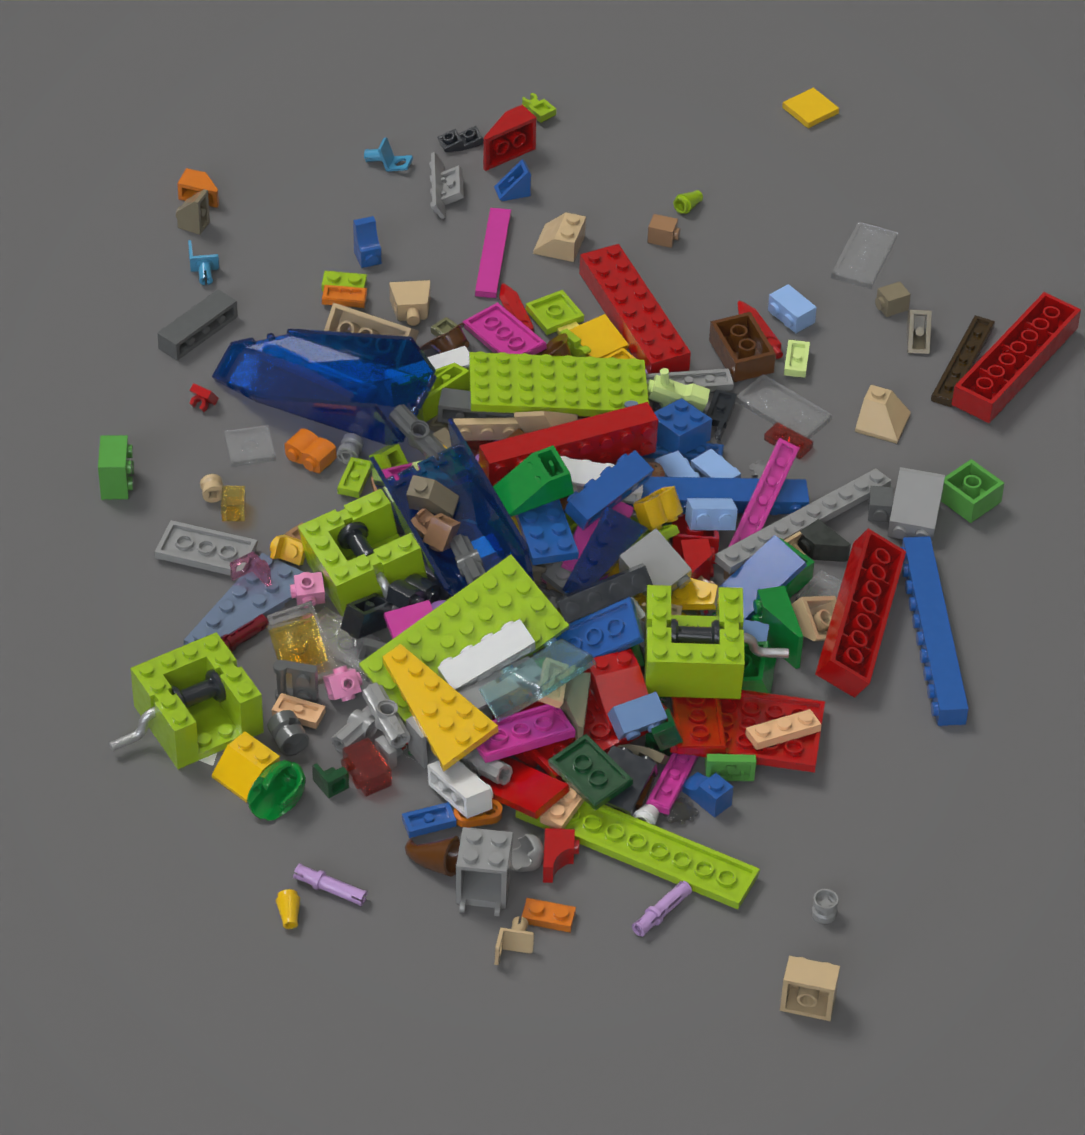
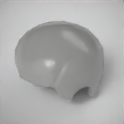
[512,834,544,872]

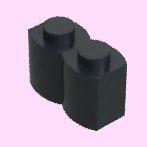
[386,574,440,608]

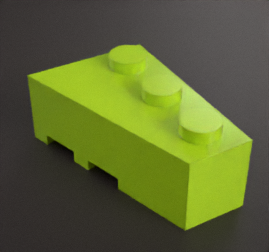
[392,363,470,422]

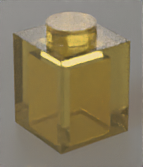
[221,486,246,521]

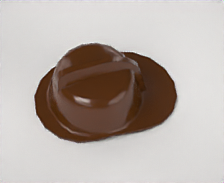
[420,323,469,354]
[539,333,572,356]

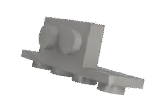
[429,152,464,219]

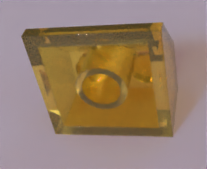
[266,612,328,674]

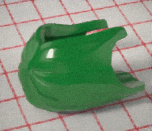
[247,760,306,821]

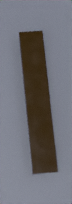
[931,315,995,407]

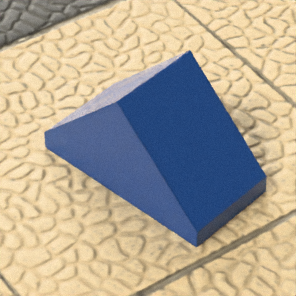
[494,159,531,201]

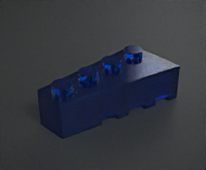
[562,506,648,593]

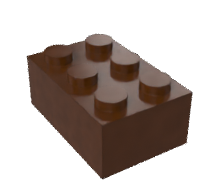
[709,312,776,382]

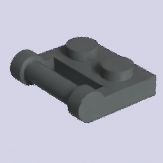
[273,660,319,703]

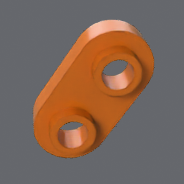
[454,799,502,828]

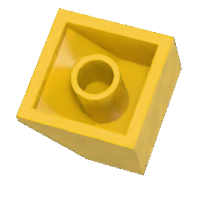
[212,731,280,803]

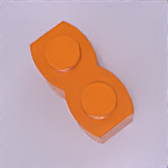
[284,428,337,473]

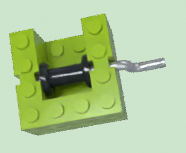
[298,489,427,618]
[644,585,789,699]
[109,632,264,769]

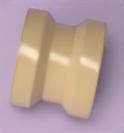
[200,474,225,503]

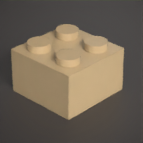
[780,956,840,1021]

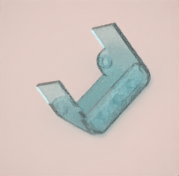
[479,637,596,722]

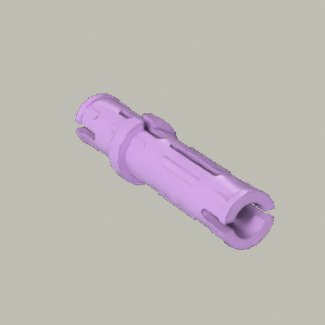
[293,864,368,906]
[632,881,692,937]

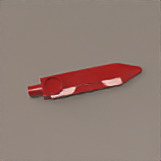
[499,283,534,332]
[737,301,783,359]

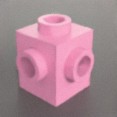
[290,572,325,607]
[323,665,362,702]

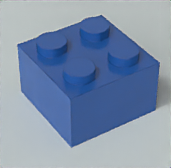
[654,398,712,455]

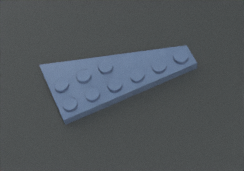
[184,553,303,645]

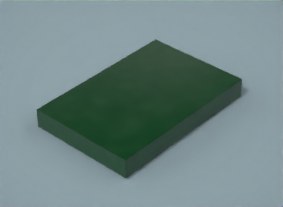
[548,734,633,811]

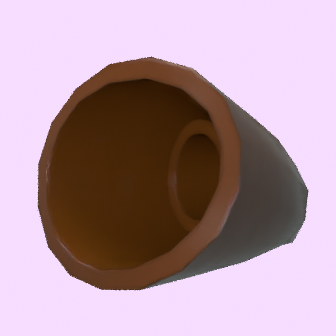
[405,836,460,877]

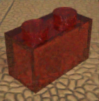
[341,738,392,797]

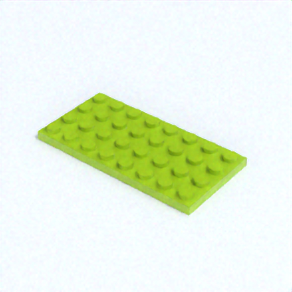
[469,351,649,416]
[359,555,569,725]

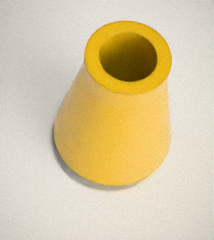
[275,889,301,929]

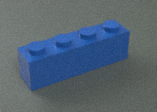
[565,450,654,530]

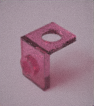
[230,551,271,587]

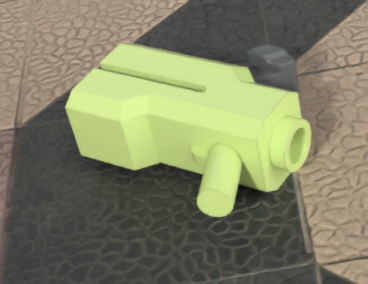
[647,368,710,412]

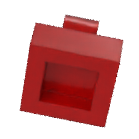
[189,383,219,412]

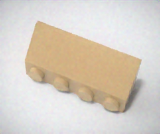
[320,303,419,368]

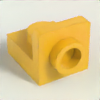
[270,534,305,566]

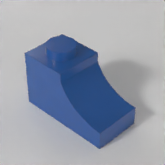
[353,216,382,268]
[682,772,733,818]

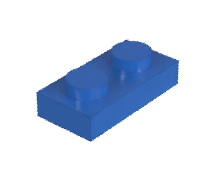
[402,802,456,838]

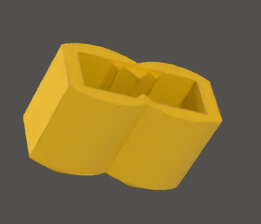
[633,486,683,532]

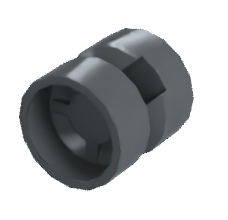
[267,710,309,756]

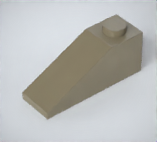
[560,671,591,740]

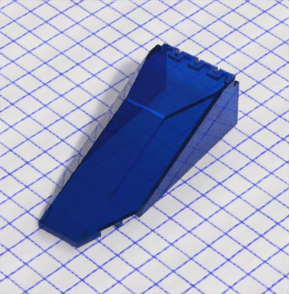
[212,329,437,445]
[369,418,534,596]

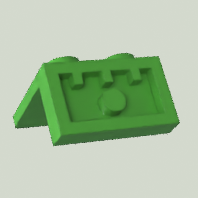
[705,754,756,781]

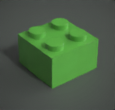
[98,435,134,500]
[941,459,1005,523]

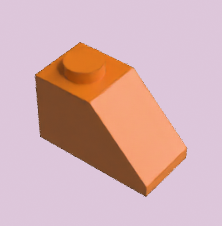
[177,168,219,208]

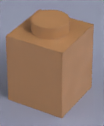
[647,214,681,248]
[423,513,461,552]

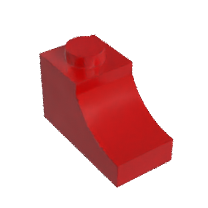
[543,828,579,883]

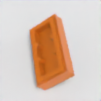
[322,285,367,308]

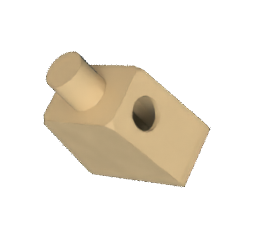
[390,280,430,326]

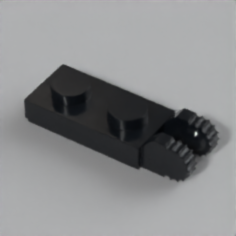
[706,389,737,440]

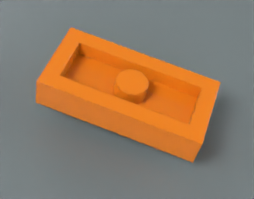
[521,898,576,933]

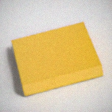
[782,87,839,128]
[570,314,629,358]

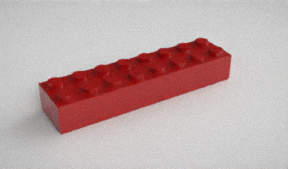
[579,244,691,374]
[952,292,1081,423]
[478,402,658,496]
[815,528,906,698]

